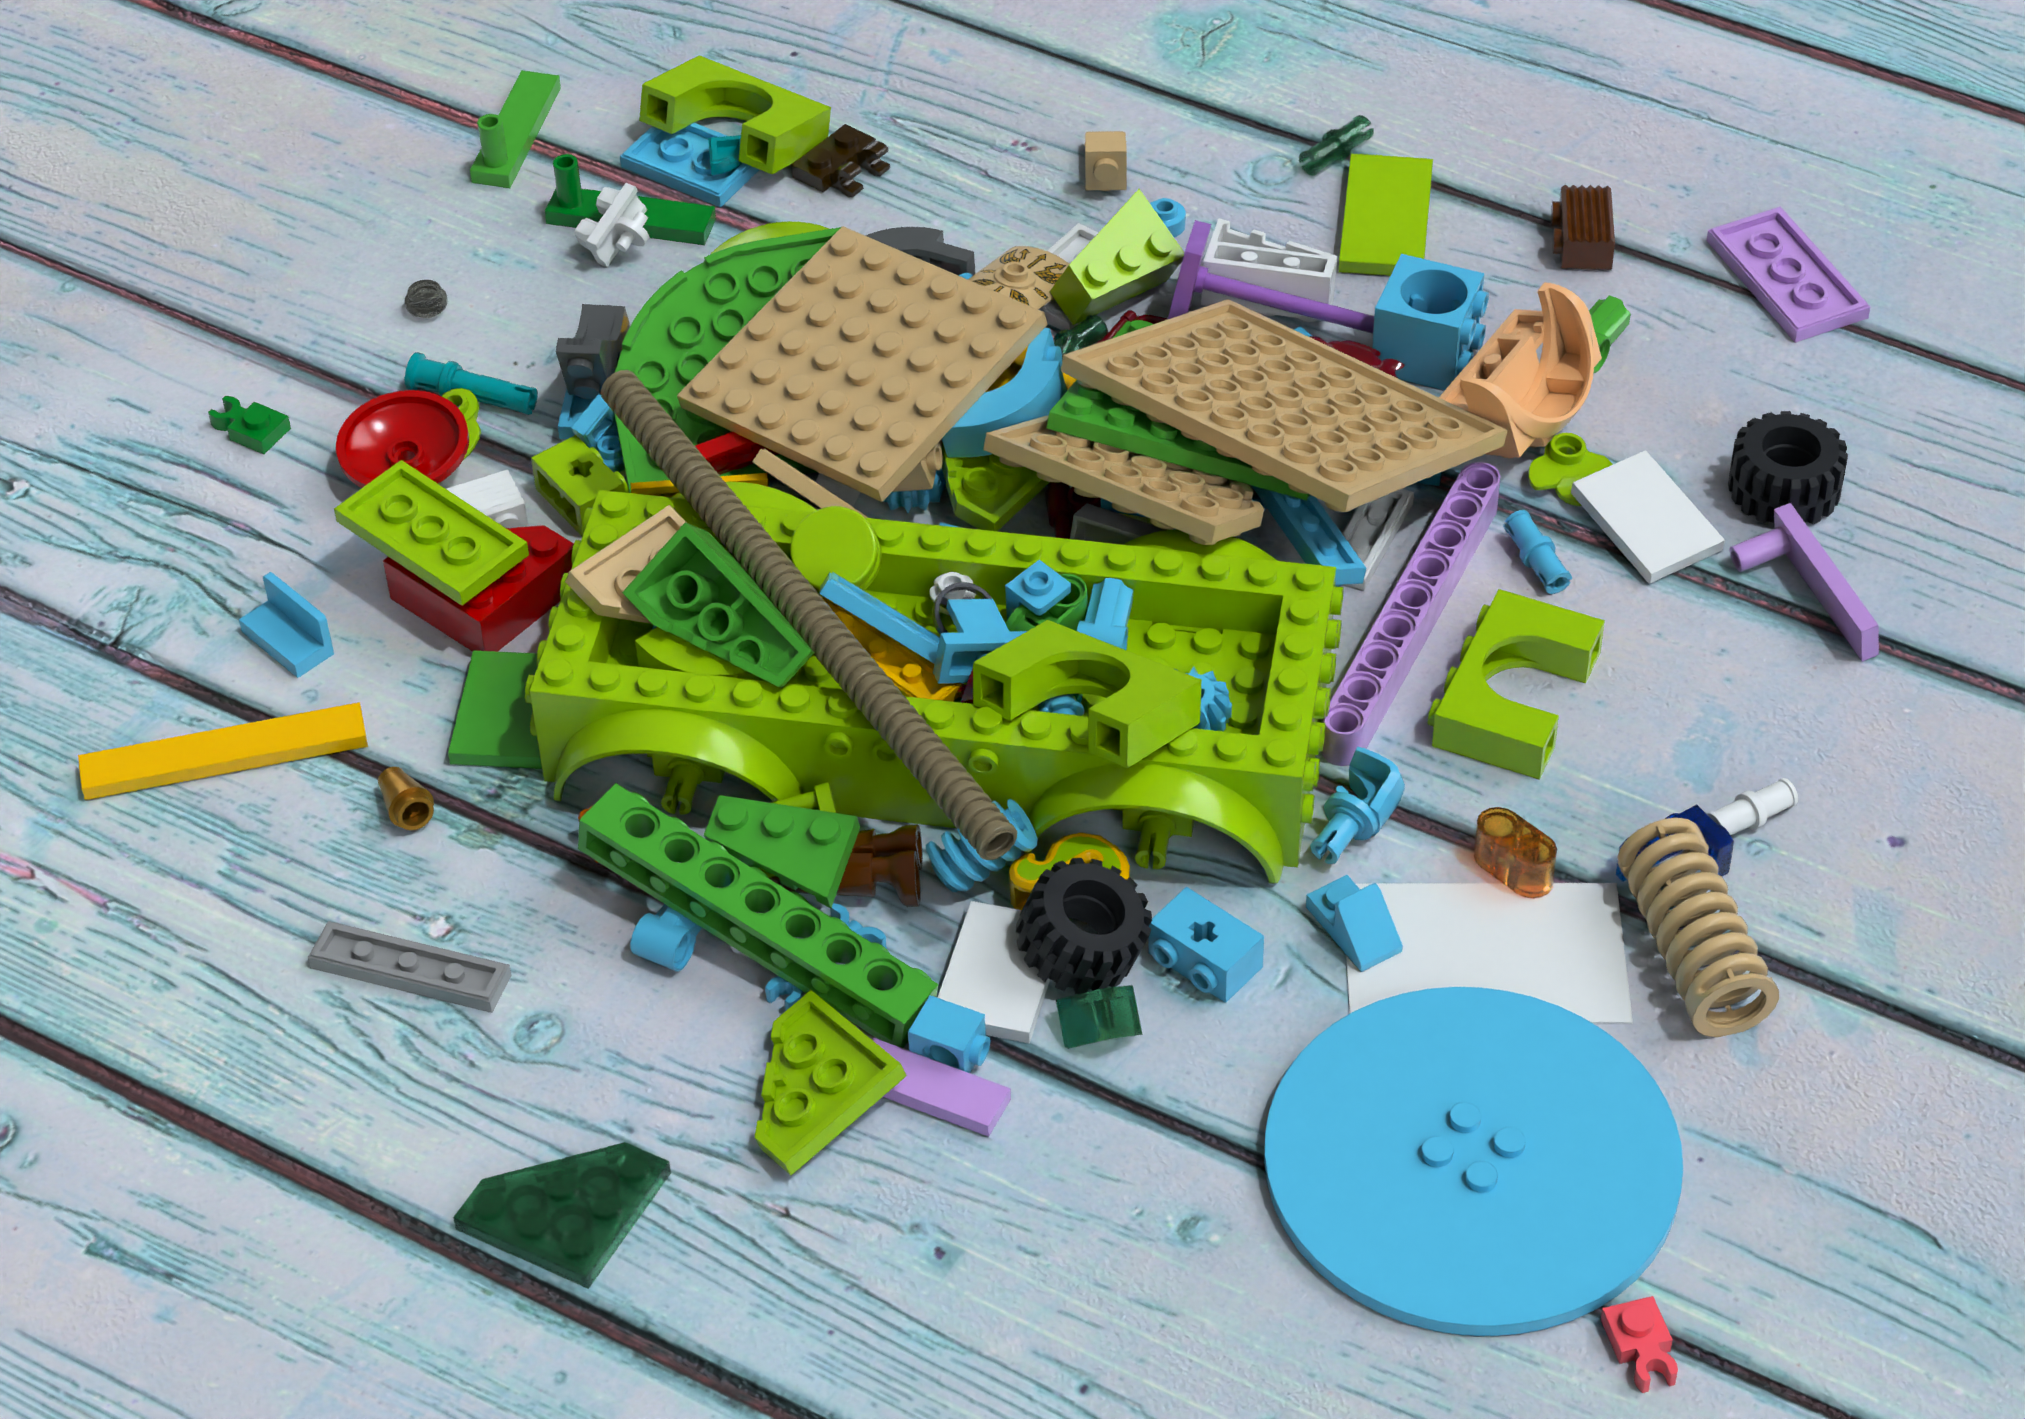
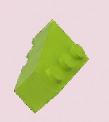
[1049,189,1185,325]

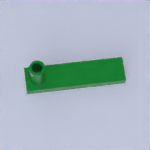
[545,154,716,246]

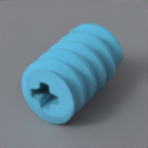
[925,799,1037,892]

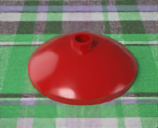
[336,390,469,488]

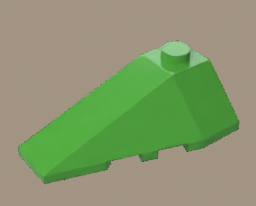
[622,522,815,688]

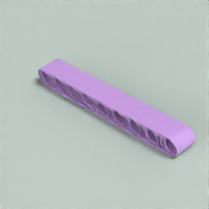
[1322,462,1501,766]

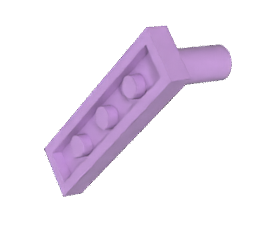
[1729,503,1879,662]

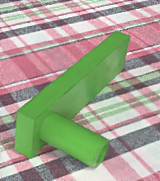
[470,70,561,188]

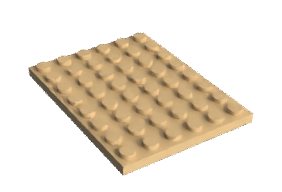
[1061,299,1507,512]

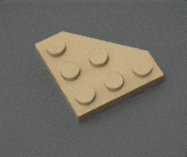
[565,505,687,624]

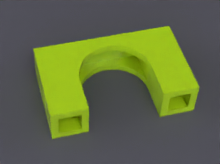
[639,55,831,174]
[1427,589,1605,780]
[973,620,1202,768]

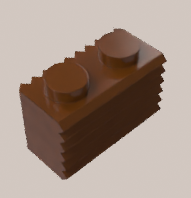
[1551,185,1615,270]

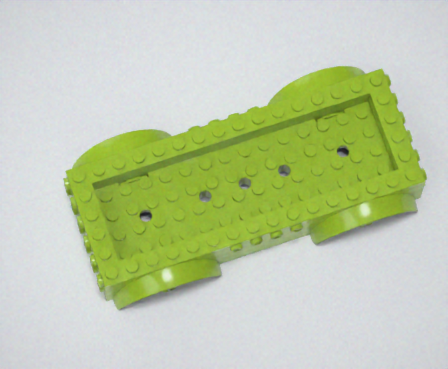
[525,481,1344,884]

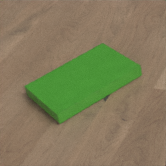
[448,650,542,769]

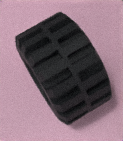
[1728,411,1848,524]
[1015,858,1152,995]

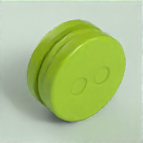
[790,506,882,598]

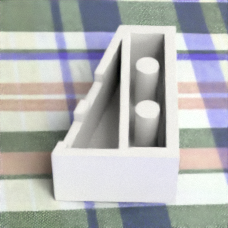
[1201,218,1337,322]

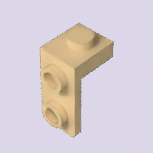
[1085,131,1127,191]

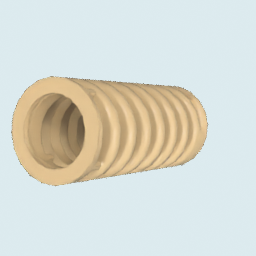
[1617,818,1779,1037]

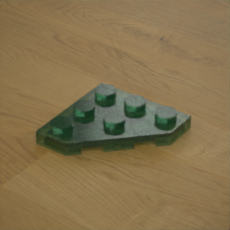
[453,1142,671,1289]

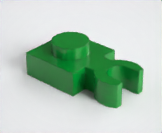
[208,396,291,455]

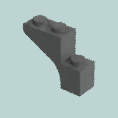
[556,304,630,399]

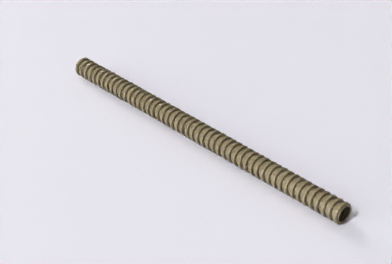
[601,370,1017,861]

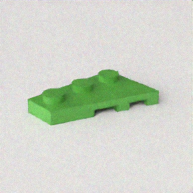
[704,795,860,908]

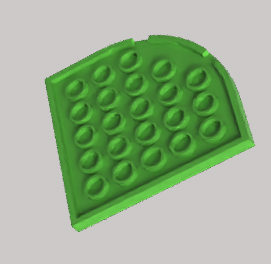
[615,227,841,493]

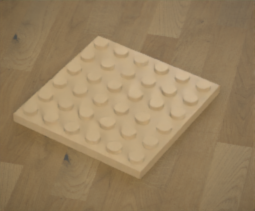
[677,226,1048,502]

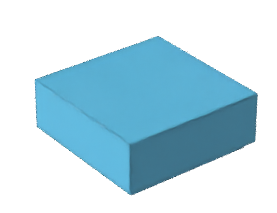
[571,394,616,448]

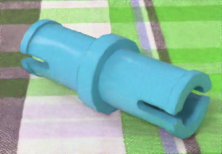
[1503,510,1572,594]

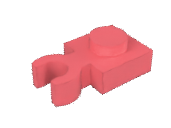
[1601,1296,1678,1393]

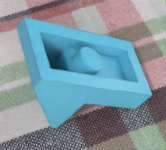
[1306,875,1403,972]

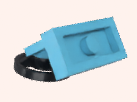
[932,582,1027,684]

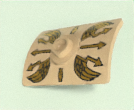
[968,246,1069,310]

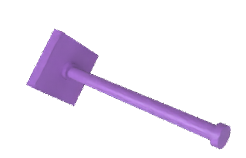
[1168,220,1374,334]

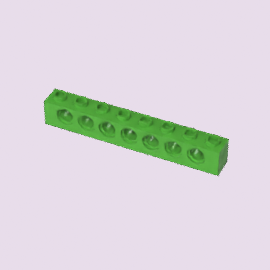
[578,783,939,1048]

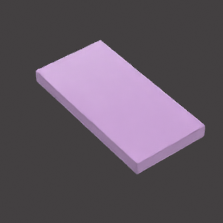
[1706,207,1871,343]

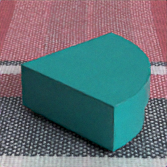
[708,135,742,175]

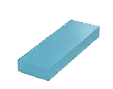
[819,572,940,664]

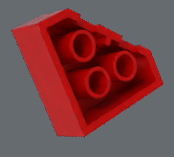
[383,525,574,652]

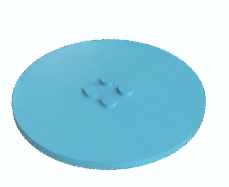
[1264,987,1683,1336]

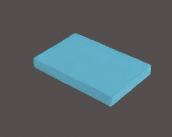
[620,123,759,208]

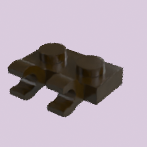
[791,124,890,197]

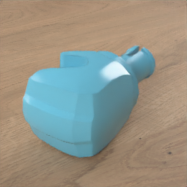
[1310,746,1405,864]

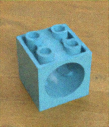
[1372,254,1489,391]

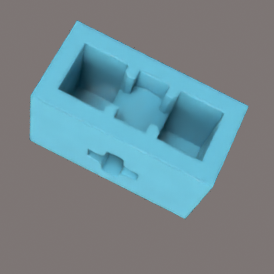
[1148,887,1264,1003]

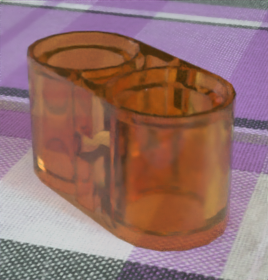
[1474,807,1557,898]

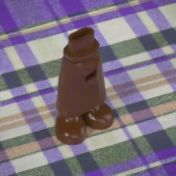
[769,824,923,907]

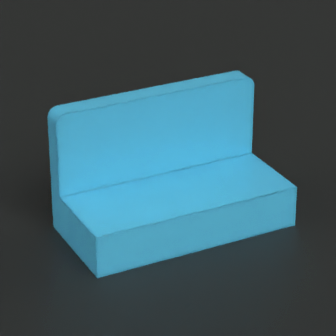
[239,572,334,678]

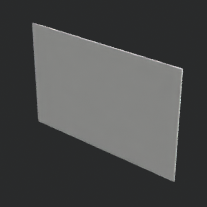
[1346,883,1633,1024]

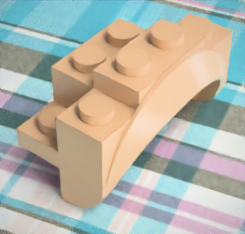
[1439,282,1602,458]

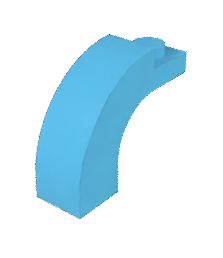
[942,328,1067,457]

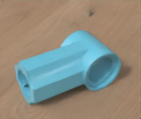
[1077,578,1133,650]
[630,904,702,972]

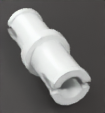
[1703,778,1798,842]

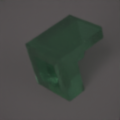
[1056,985,1143,1049]

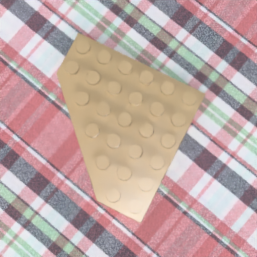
[983,415,1264,545]

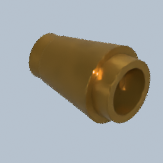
[378,767,434,830]

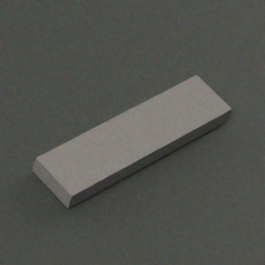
[308,921,512,1013]

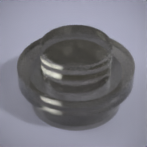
[405,279,448,318]

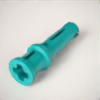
[404,352,538,415]

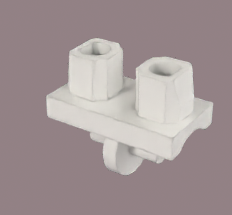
[574,183,650,268]

